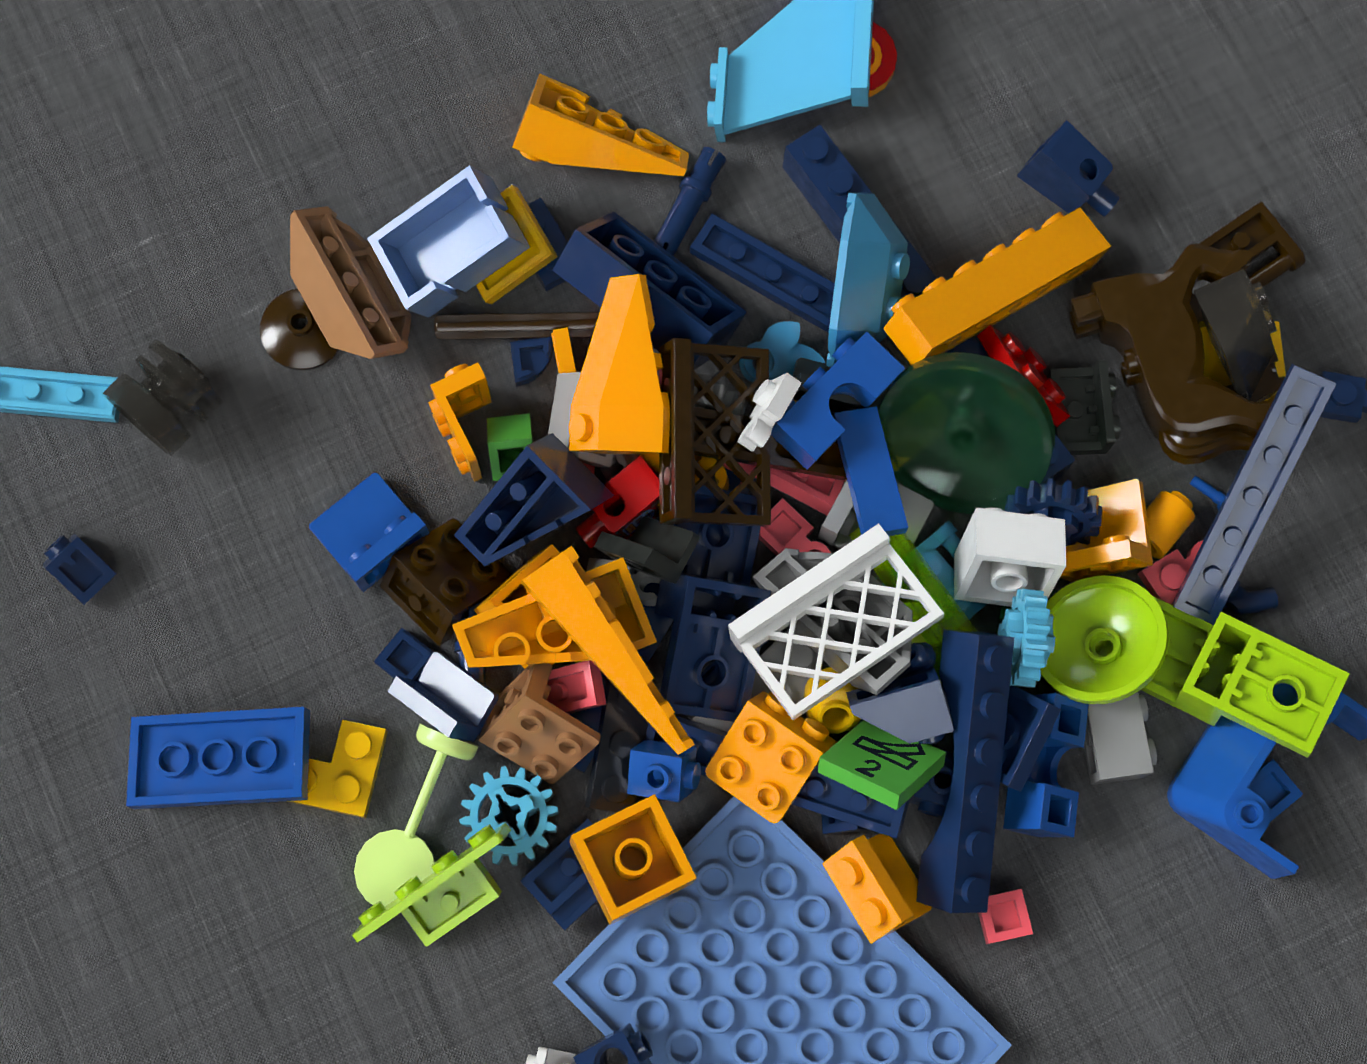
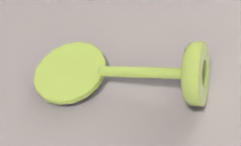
[354,723,478,907]

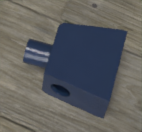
[1016,120,1120,217]

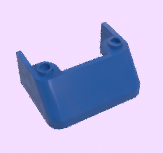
[1167,683,1367,879]

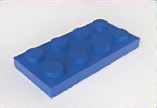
[126,707,310,809]

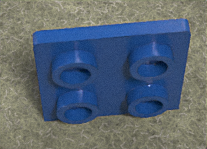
[309,473,429,592]

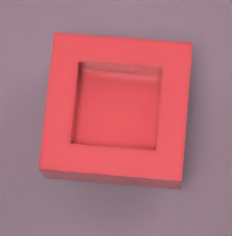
[978,889,1033,945]

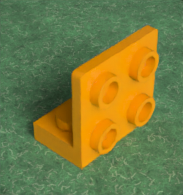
[1060,479,1153,582]

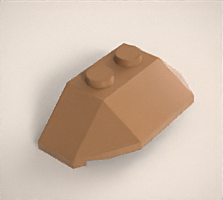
[290,206,412,359]

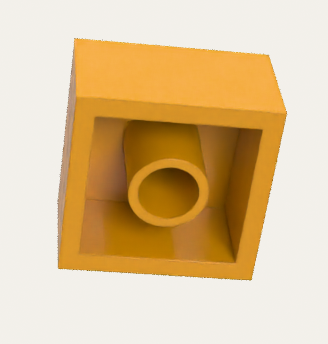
[570,794,697,925]

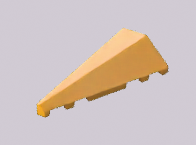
[521,546,695,755]

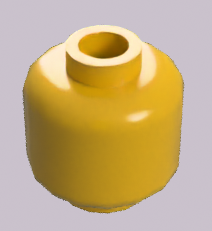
[804,667,860,734]

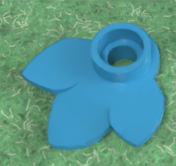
[739,321,825,382]

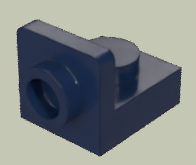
[43,534,116,605]

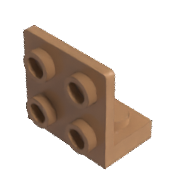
[478,663,601,784]

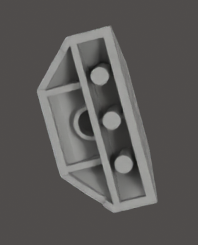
[753,548,913,695]

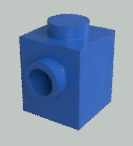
[627,740,701,802]

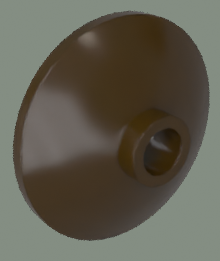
[260,288,339,370]

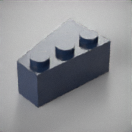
[454,433,615,566]

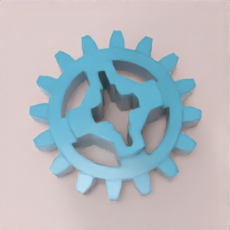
[998,588,1056,688]
[459,766,559,867]

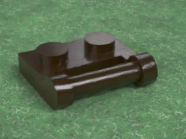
[1199,201,1306,296]

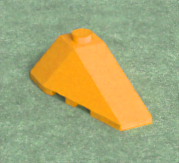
[512,74,689,177]
[569,274,670,454]
[452,557,657,668]

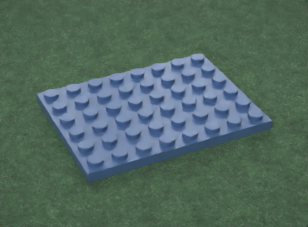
[552,796,1012,1064]

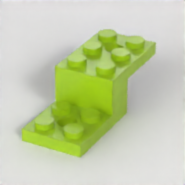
[1099,596,1350,758]

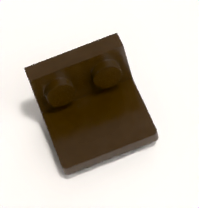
[380,518,512,646]

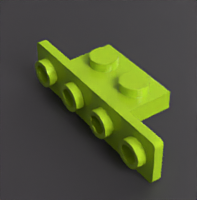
[352,823,511,947]

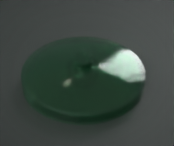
[879,352,1055,514]

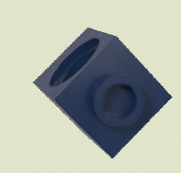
[573,1023,653,1064]

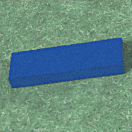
[833,406,909,536]

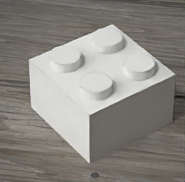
[954,507,1066,607]

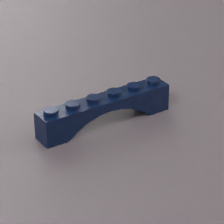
[916,629,1015,913]

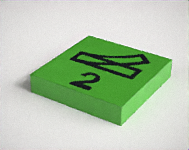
[818,720,946,810]

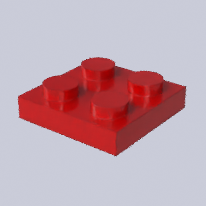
[977,325,1070,427]

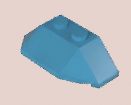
[826,193,910,367]

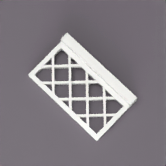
[728,523,944,721]

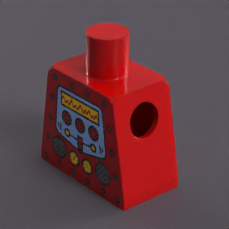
[575,455,659,549]

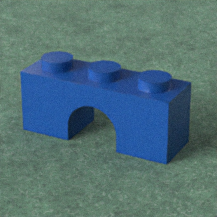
[771,331,905,470]
[1003,693,1089,837]

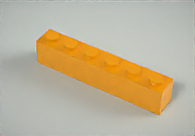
[883,207,1111,370]

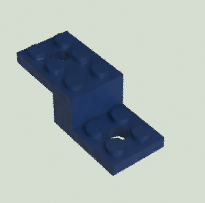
[654,486,771,722]

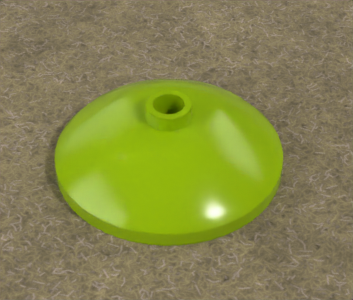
[1040,575,1169,704]

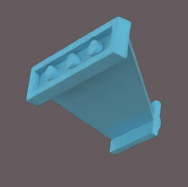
[707,0,874,142]

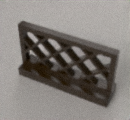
[659,338,771,527]

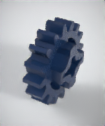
[1005,478,1102,546]

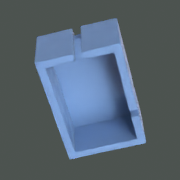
[367,165,530,318]

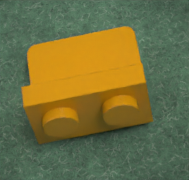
[428,362,492,482]
[705,691,837,823]
[822,833,932,944]

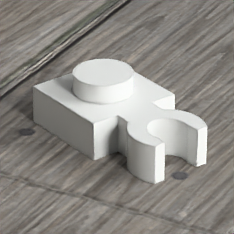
[737,373,801,452]

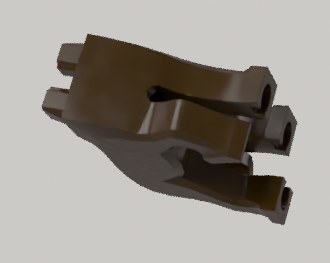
[1069,243,1285,465]

